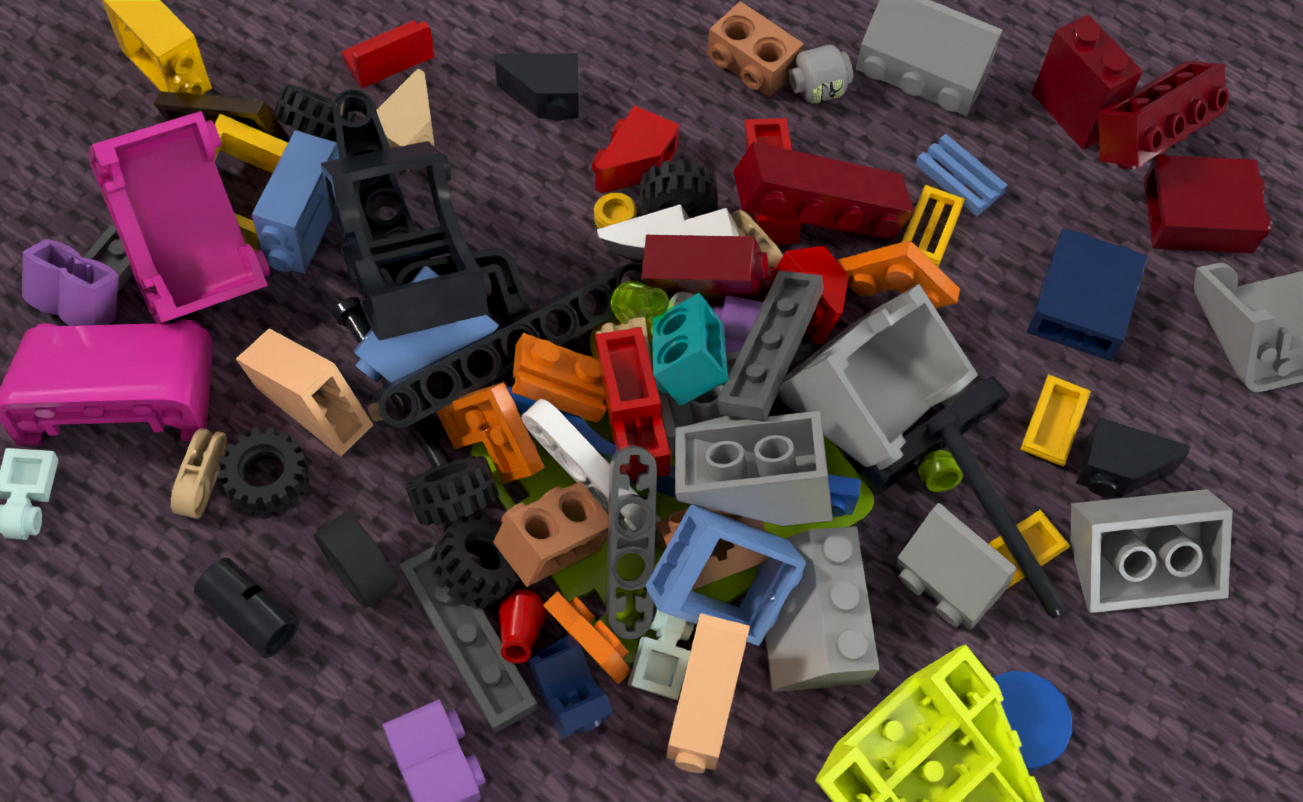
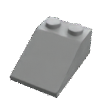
[675,411,833,526]

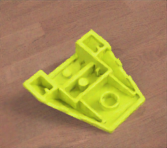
[815,645,1044,802]

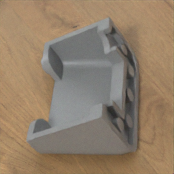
[1194,263,1303,392]
[777,284,978,470]

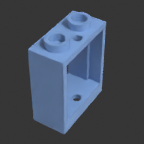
[252,130,339,274]
[645,504,807,646]

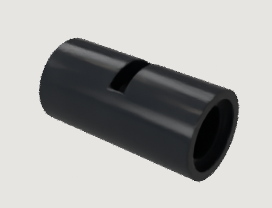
[194,558,299,658]

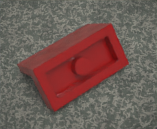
[341,20,434,89]

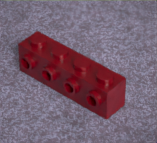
[1098,61,1229,170]
[733,142,914,240]

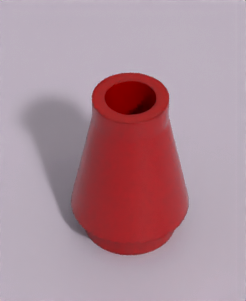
[499,589,547,664]

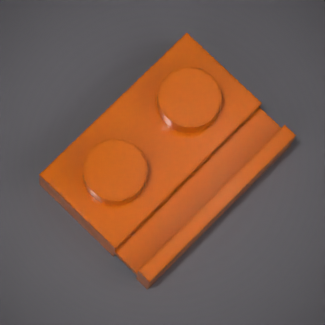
[512,333,606,423]

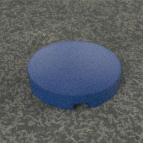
[993,671,1072,772]

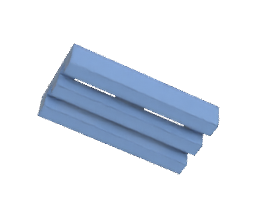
[915,134,1008,216]

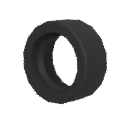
[314,511,398,608]

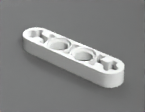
[521,399,661,547]

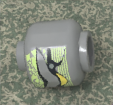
[789,45,853,103]

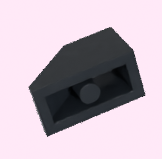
[495,53,579,121]
[1076,417,1190,498]

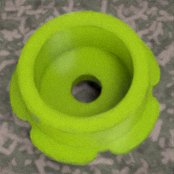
[918,450,963,492]

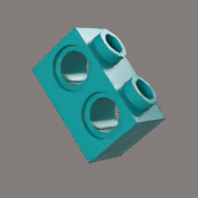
[650,293,728,406]

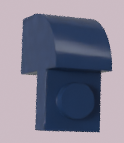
[527,635,613,739]

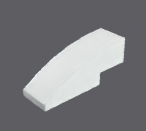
[597,204,739,260]

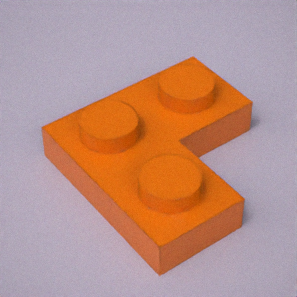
[838,240,960,309]
[436,382,545,483]
[543,591,631,684]

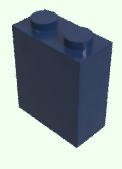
[1026,228,1148,361]

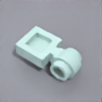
[0,448,58,540]
[627,604,695,700]

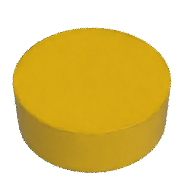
[594,193,637,229]

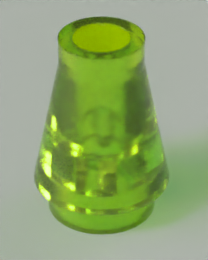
[611,281,669,324]

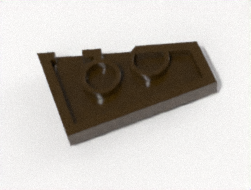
[153,91,290,143]

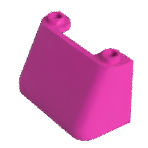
[88,111,270,324]
[0,320,214,446]

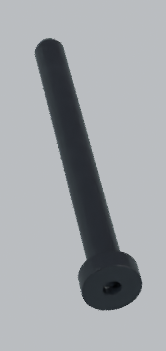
[332,297,451,468]
[926,409,1065,619]

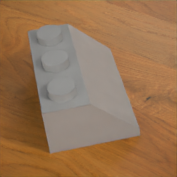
[856,0,1003,116]
[1070,489,1233,613]
[755,526,879,692]

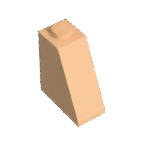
[236,328,373,456]
[666,614,750,773]

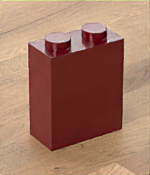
[1032,14,1143,150]
[1143,155,1271,253]
[641,234,775,307]

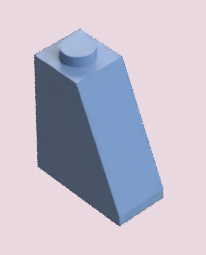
[353,266,499,383]

